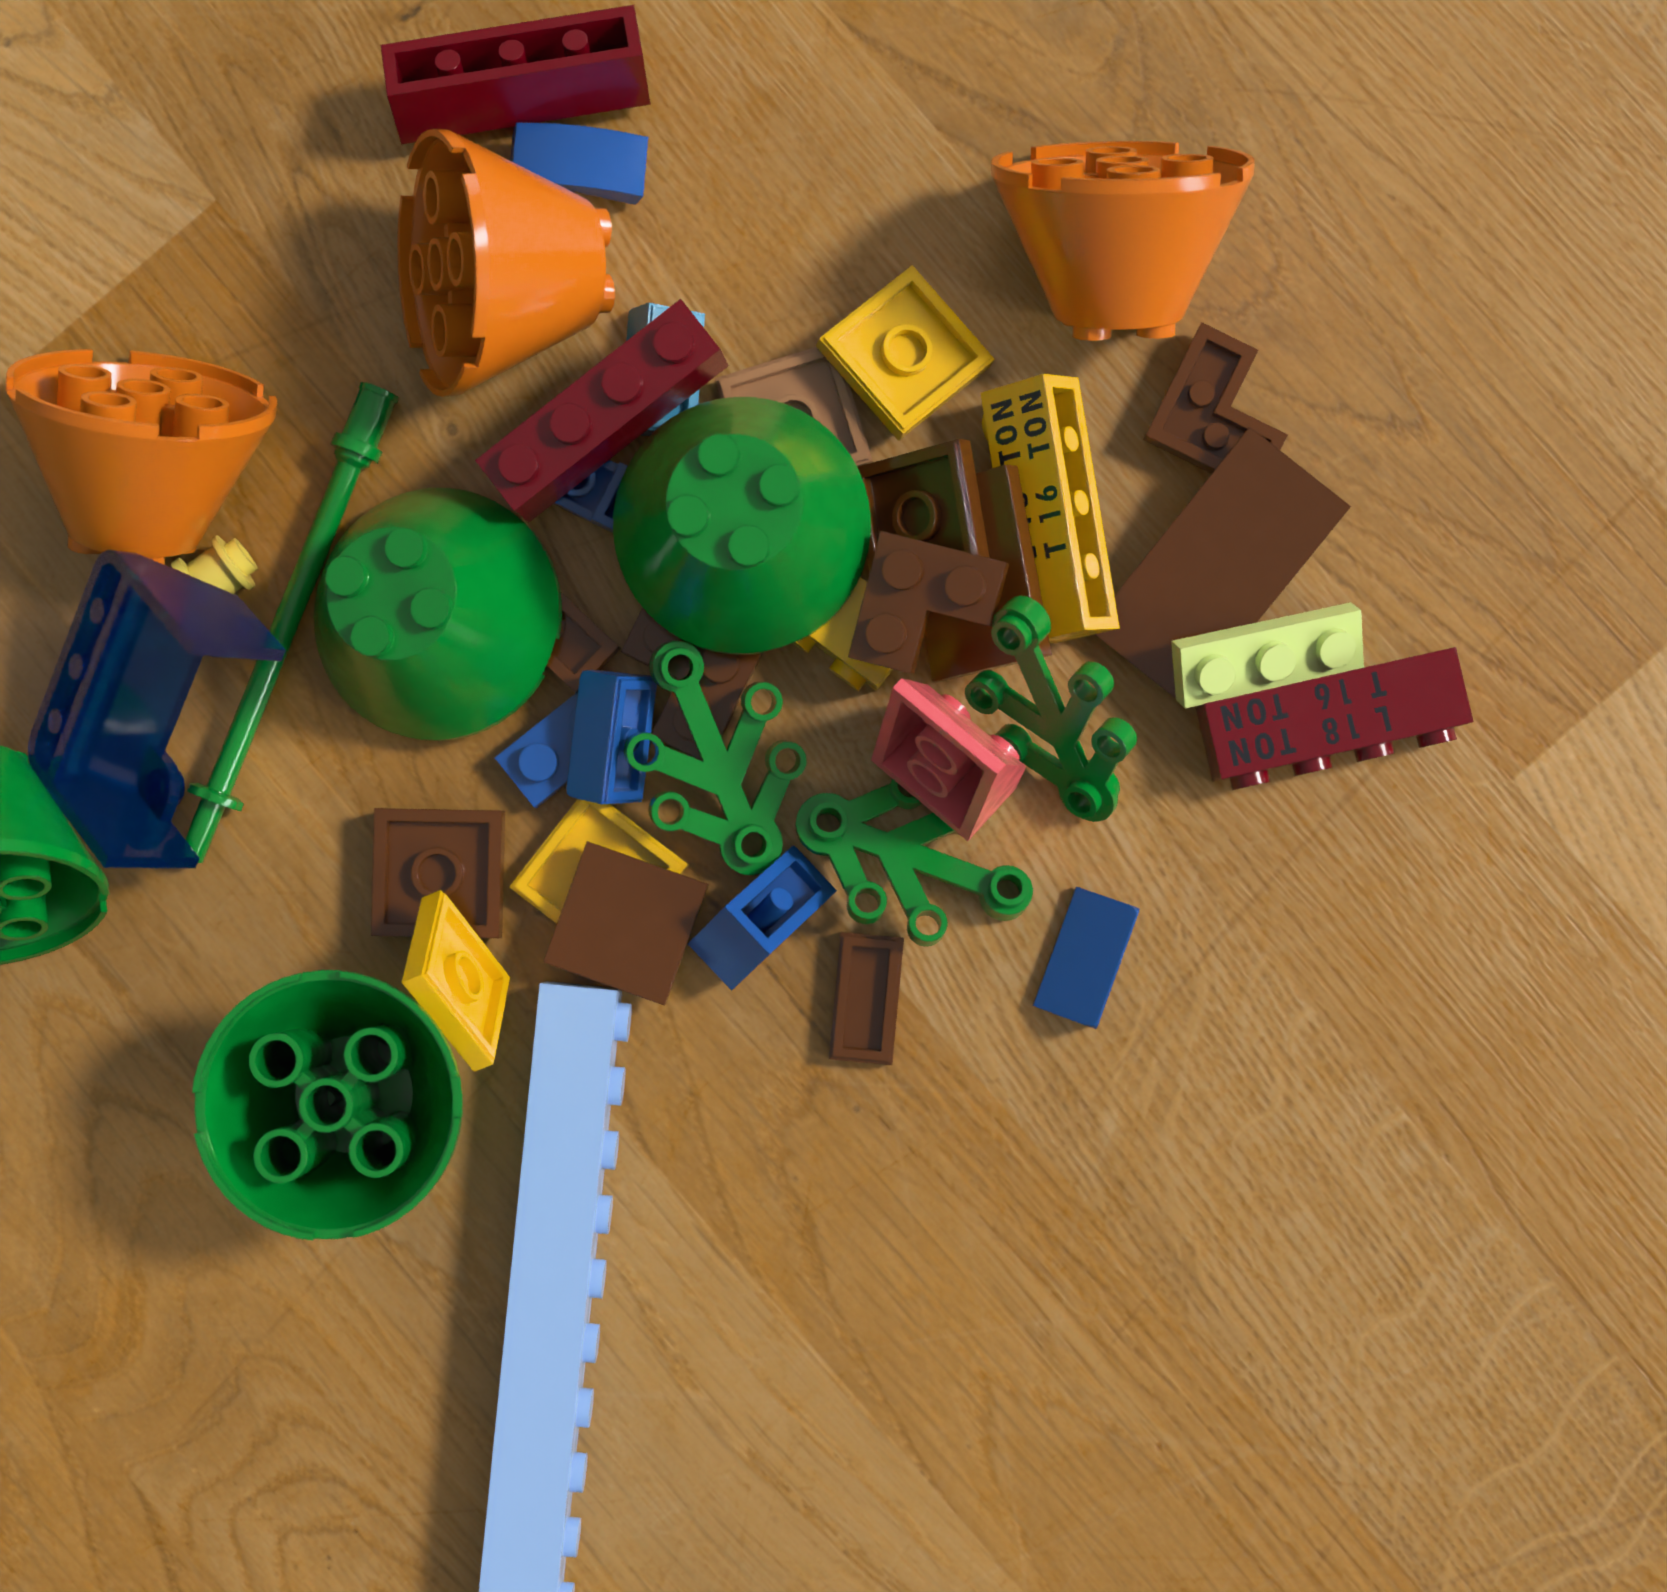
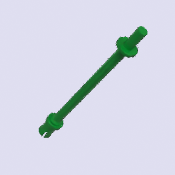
[179,382,399,864]

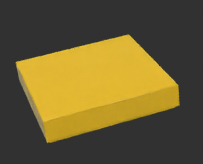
[816,265,995,441]
[510,799,689,924]
[402,890,510,1072]

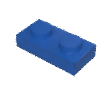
[495,692,578,808]

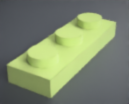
[1171,602,1364,709]

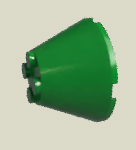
[613,397,871,655]
[313,488,562,741]
[0,745,110,965]
[192,970,463,1241]

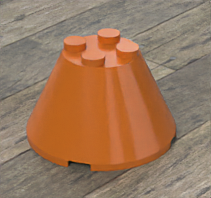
[397,129,615,397]
[991,141,1255,341]
[6,349,277,570]

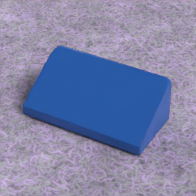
[566,670,657,804]
[1032,886,1140,1029]

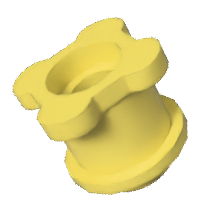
[171,535,258,618]

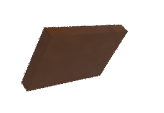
[924,465,1052,681]

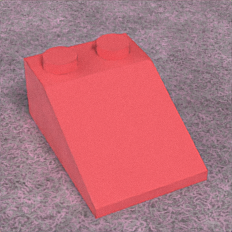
[871,678,1026,841]

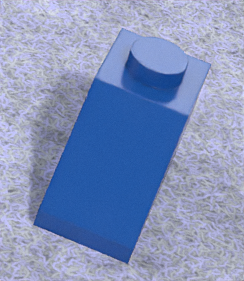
[688,845,837,991]

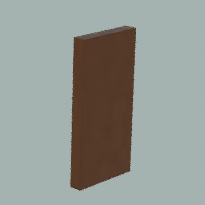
[1095,427,1351,698]

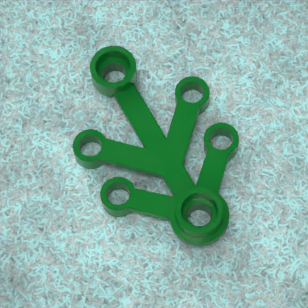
[965,596,1137,822]
[624,640,807,875]
[795,779,1033,947]

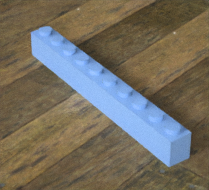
[479,981,632,1592]

